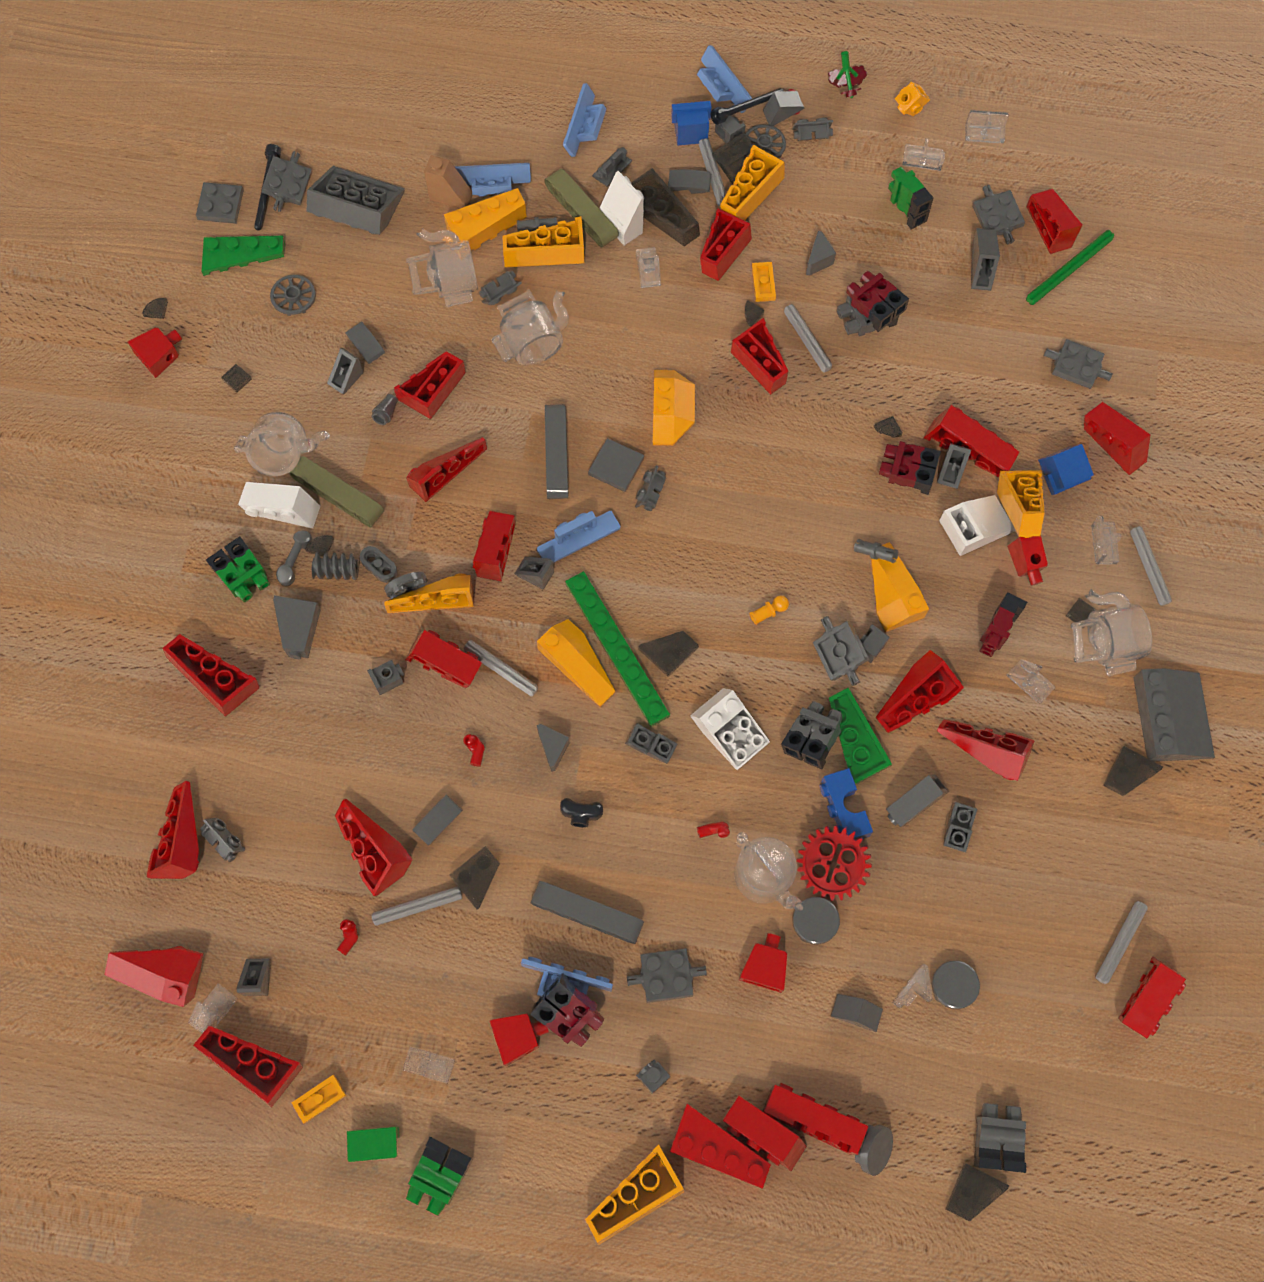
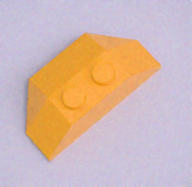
[653,370,695,446]

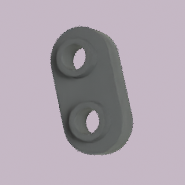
[360,546,398,583]

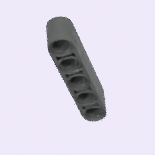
[545,404,568,499]
[530,881,644,944]

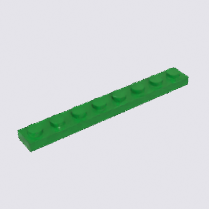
[565,571,670,727]

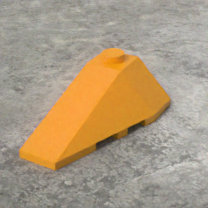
[871,542,929,632]
[384,573,474,613]
[537,619,616,707]

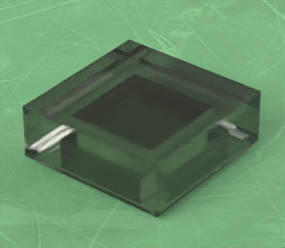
[221,364,252,392]
[1066,598,1097,629]

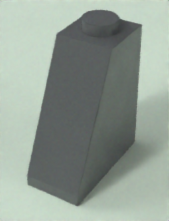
[971,228,1000,291]
[273,595,321,660]
[886,774,949,827]

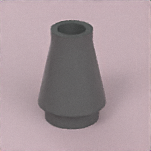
[371,394,398,425]

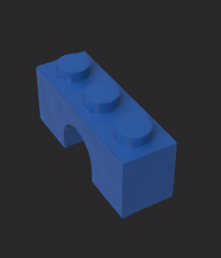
[819,768,873,840]

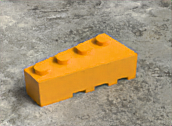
[720,145,785,221]
[502,216,584,267]
[585,1144,684,1245]

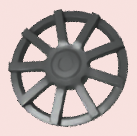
[743,124,786,158]
[270,275,316,316]

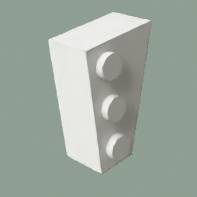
[238,482,320,529]

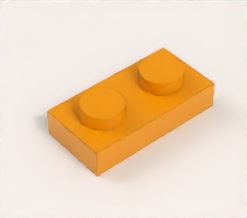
[751,262,776,302]
[291,1075,347,1124]

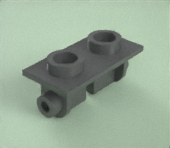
[792,118,833,141]
[592,147,632,187]
[479,270,522,305]
[635,465,666,511]
[200,818,246,862]

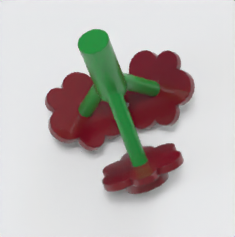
[828,51,867,98]

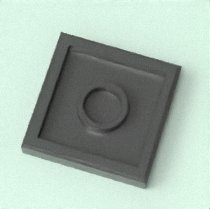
[588,438,644,492]

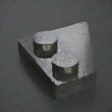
[712,132,753,184]
[638,631,699,677]
[1103,746,1163,796]
[449,846,500,910]
[945,1163,1009,1222]

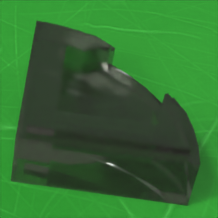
[142,298,168,319]
[744,300,765,327]
[874,416,903,438]
[305,535,334,557]

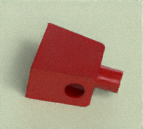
[127,327,182,378]
[1007,535,1048,586]
[739,933,787,993]
[490,1013,549,1066]

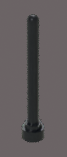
[710,88,784,125]
[254,144,282,231]

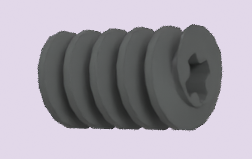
[312,552,359,580]

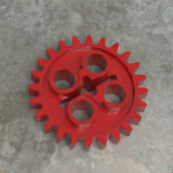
[796,825,872,901]

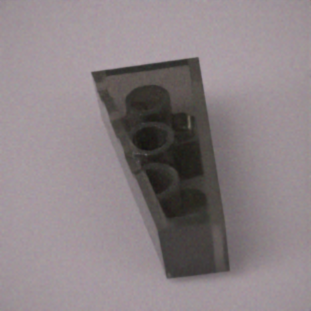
[631,168,700,246]

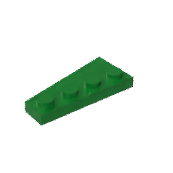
[201,236,285,276]
[829,688,892,785]

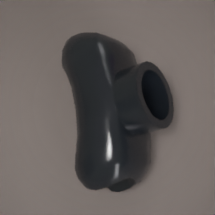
[560,798,603,828]

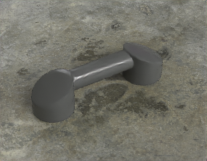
[276,531,313,586]

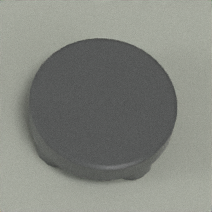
[384,572,428,599]
[793,897,840,945]
[931,961,980,1009]
[855,1125,893,1176]

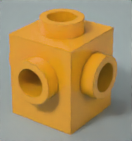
[895,82,930,116]

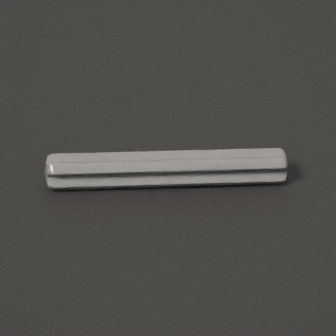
[699,138,726,206]
[784,304,832,372]
[1130,526,1172,606]
[464,640,538,696]
[372,887,462,926]
[1096,901,1148,984]

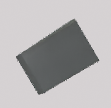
[763,91,805,126]
[806,231,836,276]
[327,348,363,394]
[937,443,971,489]
[515,557,554,590]
[537,724,570,772]
[236,958,270,996]
[831,994,883,1032]

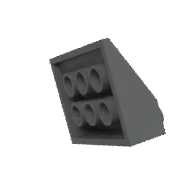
[306,166,405,235]
[1133,668,1215,762]

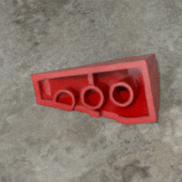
[406,437,487,502]
[875,650,964,733]
[146,781,199,879]
[335,799,413,896]
[104,947,204,1007]

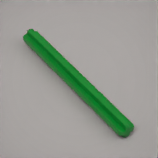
[1026,230,1114,305]

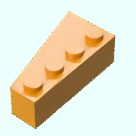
[444,188,527,259]
[997,470,1044,538]

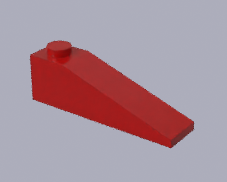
[937,719,1035,781]

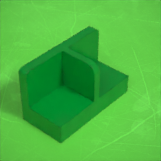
[347,1127,400,1162]

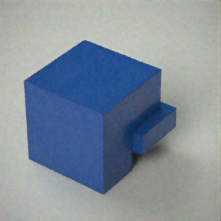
[671,101,711,146]
[1038,444,1094,495]

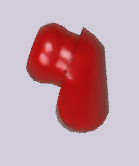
[463,734,485,767]
[697,822,730,838]
[337,919,358,956]

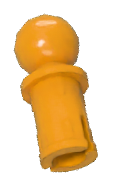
[749,595,789,625]

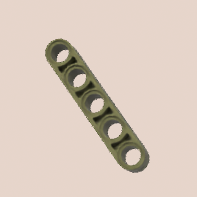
[544,169,619,248]
[289,456,384,528]

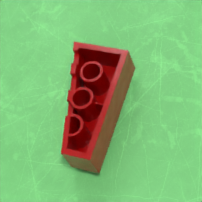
[923,405,1020,477]
[162,634,259,717]
[193,1026,303,1108]
[762,1083,869,1155]
[669,1104,771,1189]

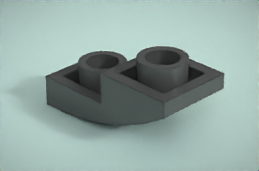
[668,169,712,194]
[345,322,385,364]
[625,723,678,764]
[412,795,463,846]
[943,802,977,853]

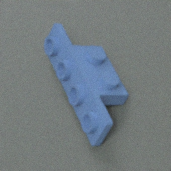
[697,45,752,113]
[563,83,606,157]
[455,163,531,196]
[537,511,620,563]
[521,957,613,997]

